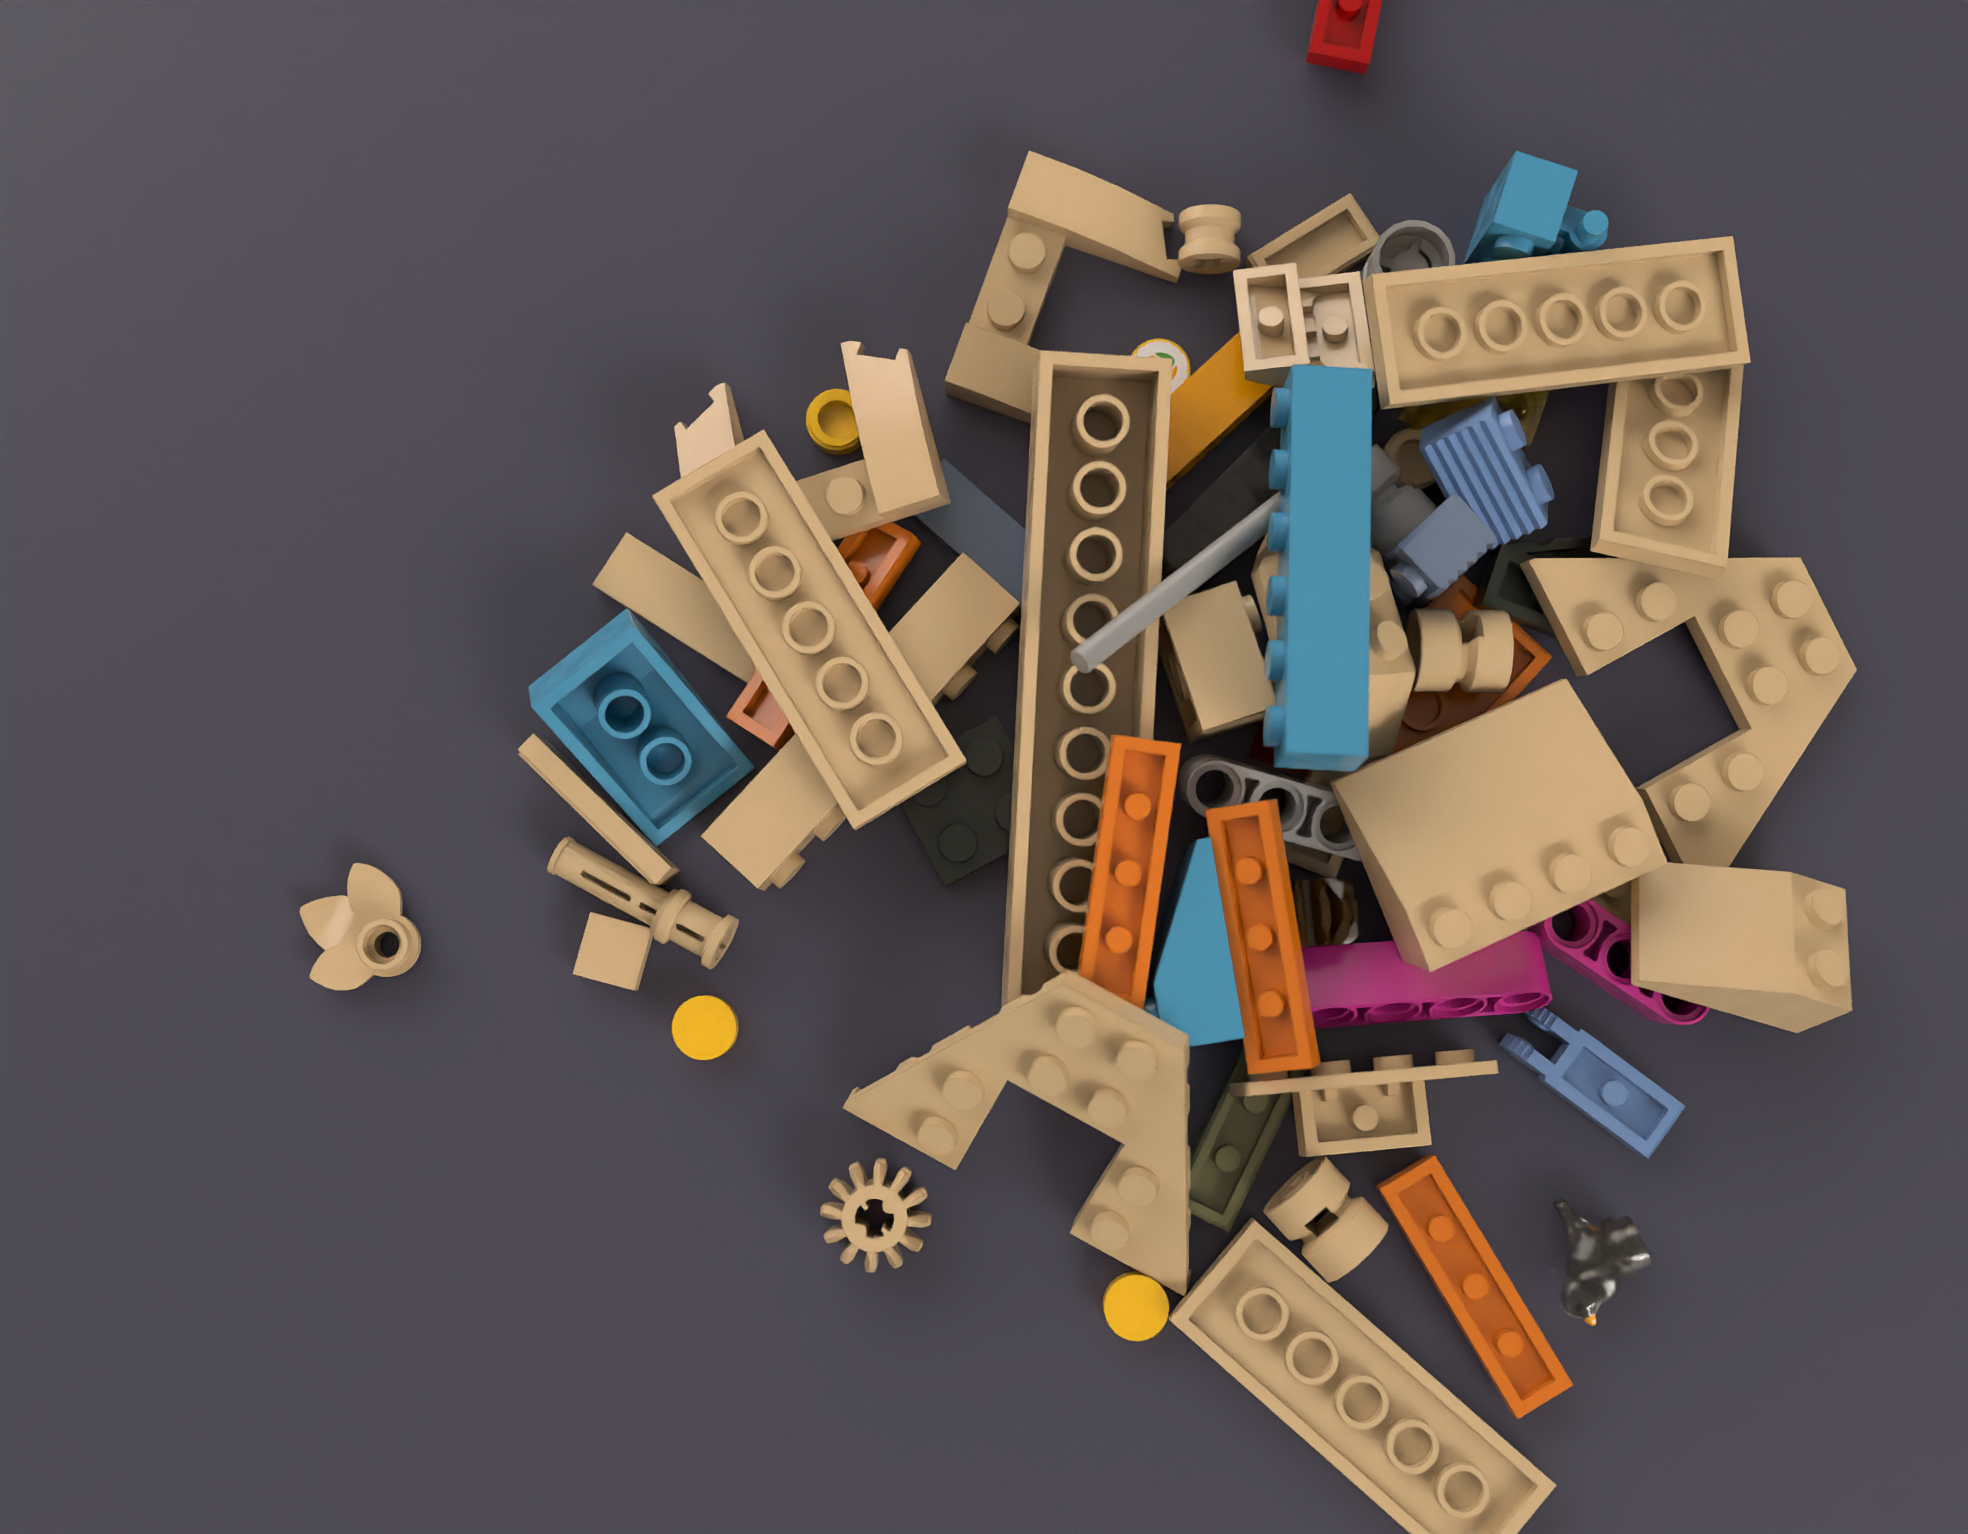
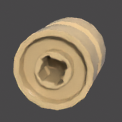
[1405,608,1514,694]
[1263,1155,1389,1283]

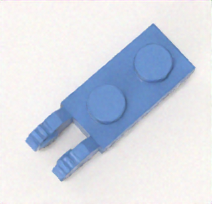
[1499,1007,1686,1159]

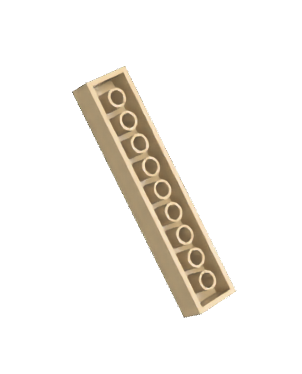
[1001,350,1173,1007]

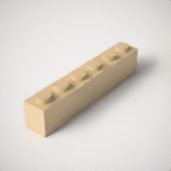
[701,552,1020,891]

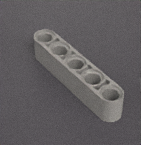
[1177,754,1362,862]

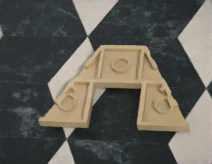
[1519,558,1857,867]
[843,970,1191,1296]

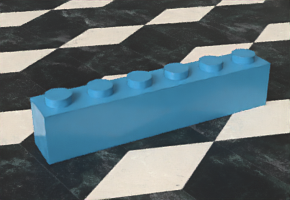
[1263,364,1372,772]

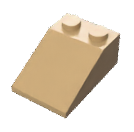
[1631,862,1852,1033]

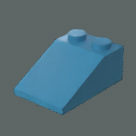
[528,608,755,847]
[1143,837,1245,1047]

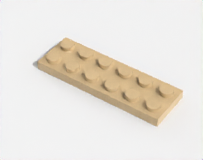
[1363,236,1751,409]
[652,429,967,831]
[1168,1217,1557,1534]

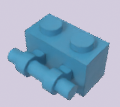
[1463,151,1609,264]

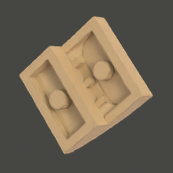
[1233,262,1375,388]

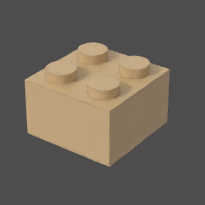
[1158,581,1276,744]

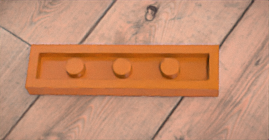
[726,522,922,751]
[1077,735,1181,1010]
[1205,798,1320,1074]
[1375,1153,1573,1419]

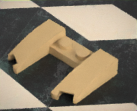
[945,151,1181,424]
[674,341,951,541]

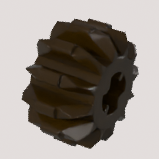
[1290,878,1360,948]

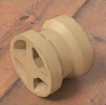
[1178,204,1241,274]

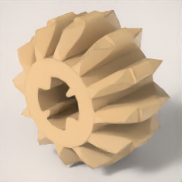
[820,1158,932,1272]

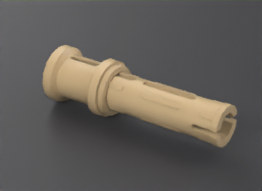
[547,836,739,969]

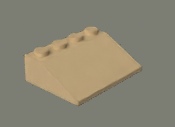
[1330,679,1667,972]

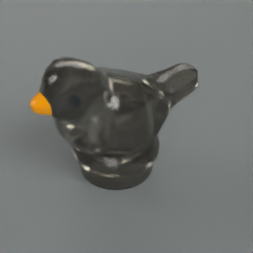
[1552,1198,1651,1326]

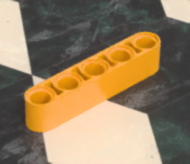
[1166,332,1280,491]

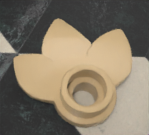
[299,863,421,990]

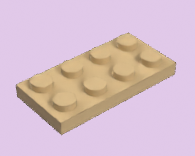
[1590,365,1744,579]

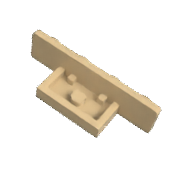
[1230,1049,1498,1157]

